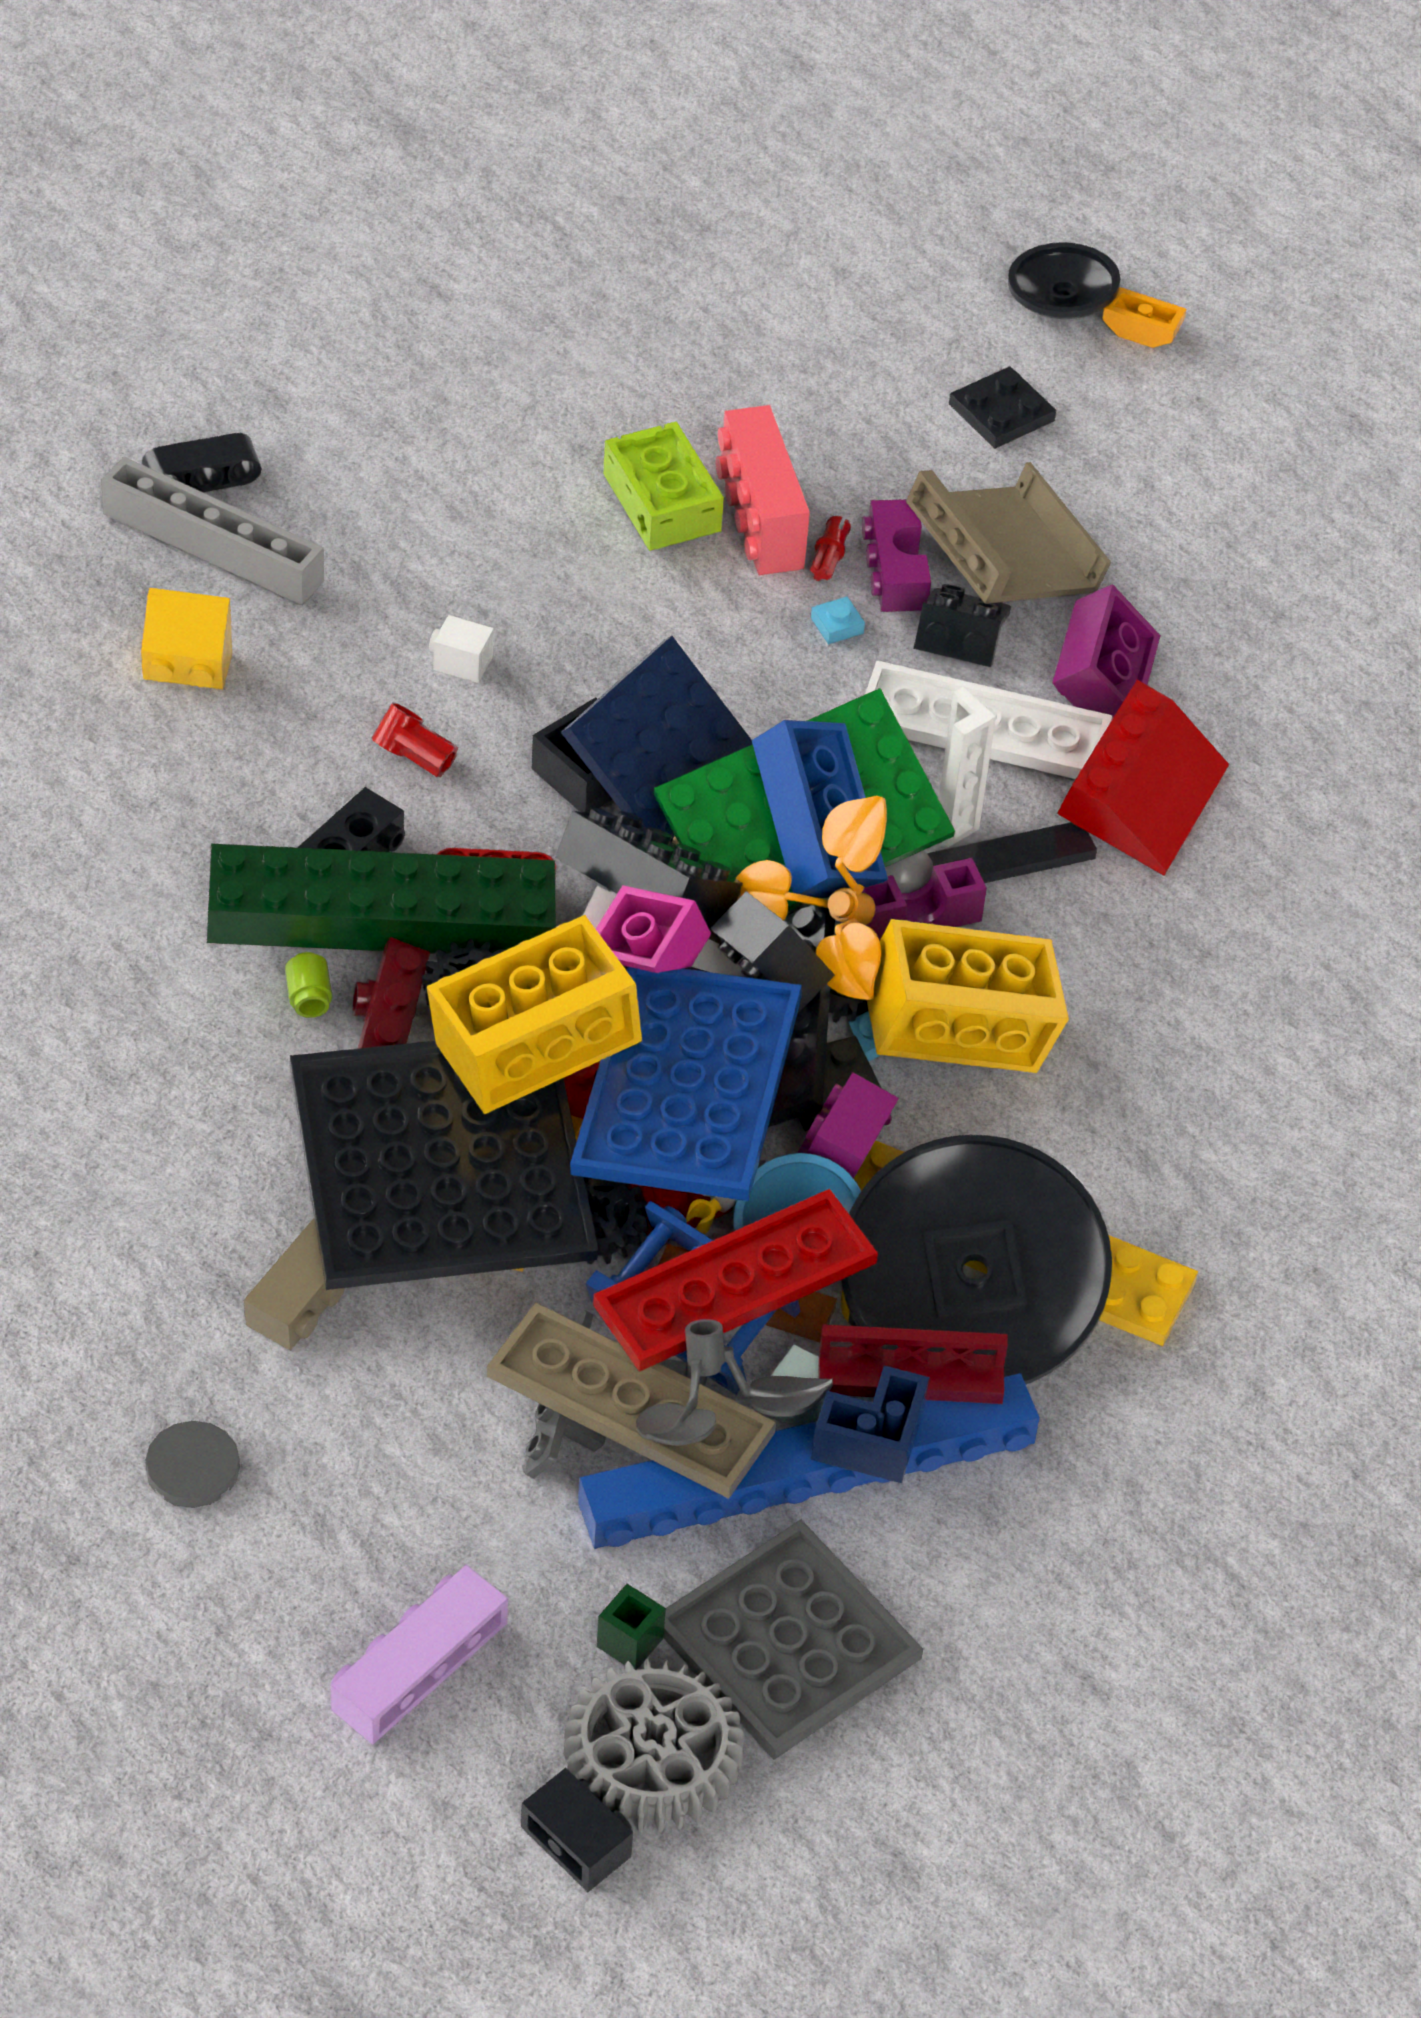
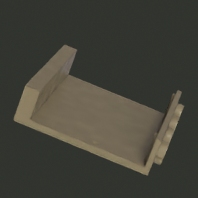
[906,462,1111,604]

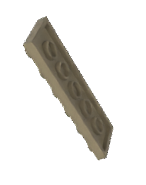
[487,1302,776,1499]

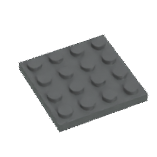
[663,1519,923,1760]

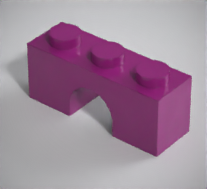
[862,499,931,612]
[862,858,987,941]

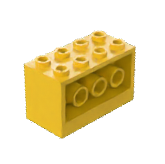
[427,915,642,1114]
[867,919,1069,1073]

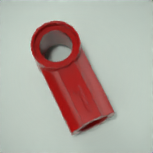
[371,702,459,777]

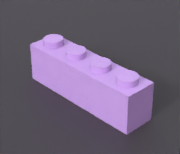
[331,1565,508,1745]

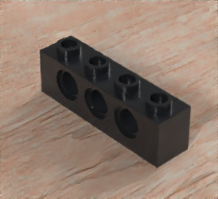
[297,787,405,852]

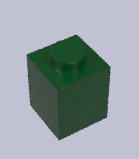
[596,1583,666,1670]

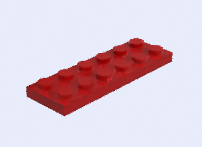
[593,1188,878,1372]

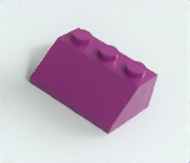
[1052,584,1161,717]

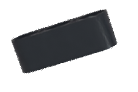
[142,433,262,492]

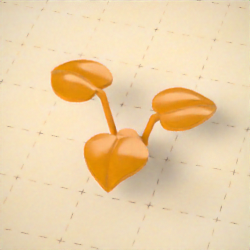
[736,796,887,1000]

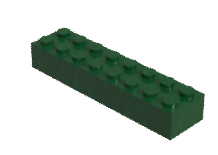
[207,843,556,954]

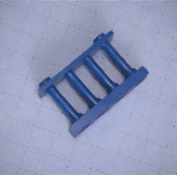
[585,1201,800,1395]

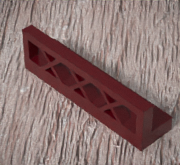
[818,1324,1008,1404]

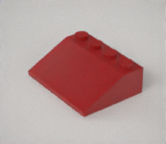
[1057,680,1230,876]

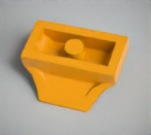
[1102,287,1187,348]

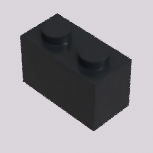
[521,1767,633,1892]

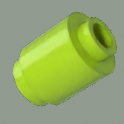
[285,952,333,1018]

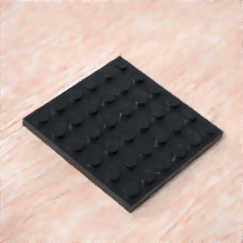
[289,1041,599,1290]

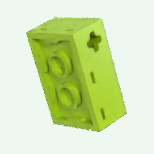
[603,421,724,551]

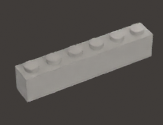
[101,456,324,606]

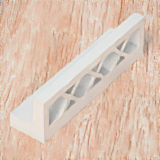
[938,687,996,847]

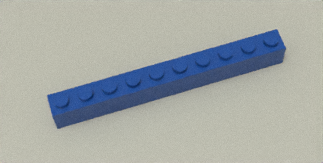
[578,1373,1040,1549]

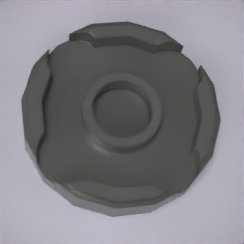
[145,1421,240,1508]

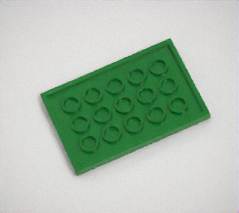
[654,688,955,911]

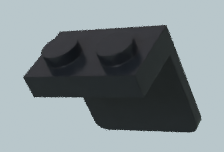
[913,584,1011,667]

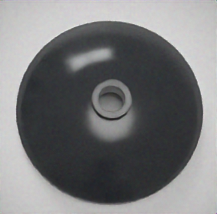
[1008,242,1120,319]

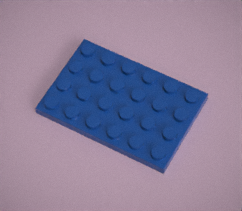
[570,967,802,1201]

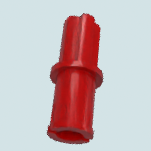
[810,516,851,581]

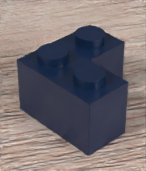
[811,1366,929,1483]

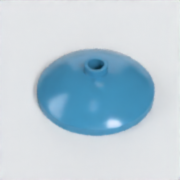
[733,1153,861,1231]

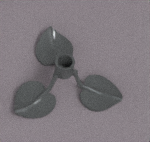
[636,1319,833,1446]

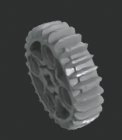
[564,1658,744,1833]

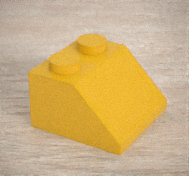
[141,587,232,690]

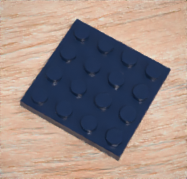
[561,636,752,842]

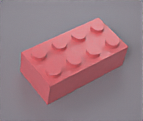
[716,405,810,575]

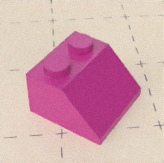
[596,885,711,973]

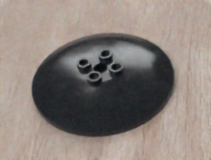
[841,1135,1112,1384]

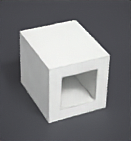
[429,615,494,683]

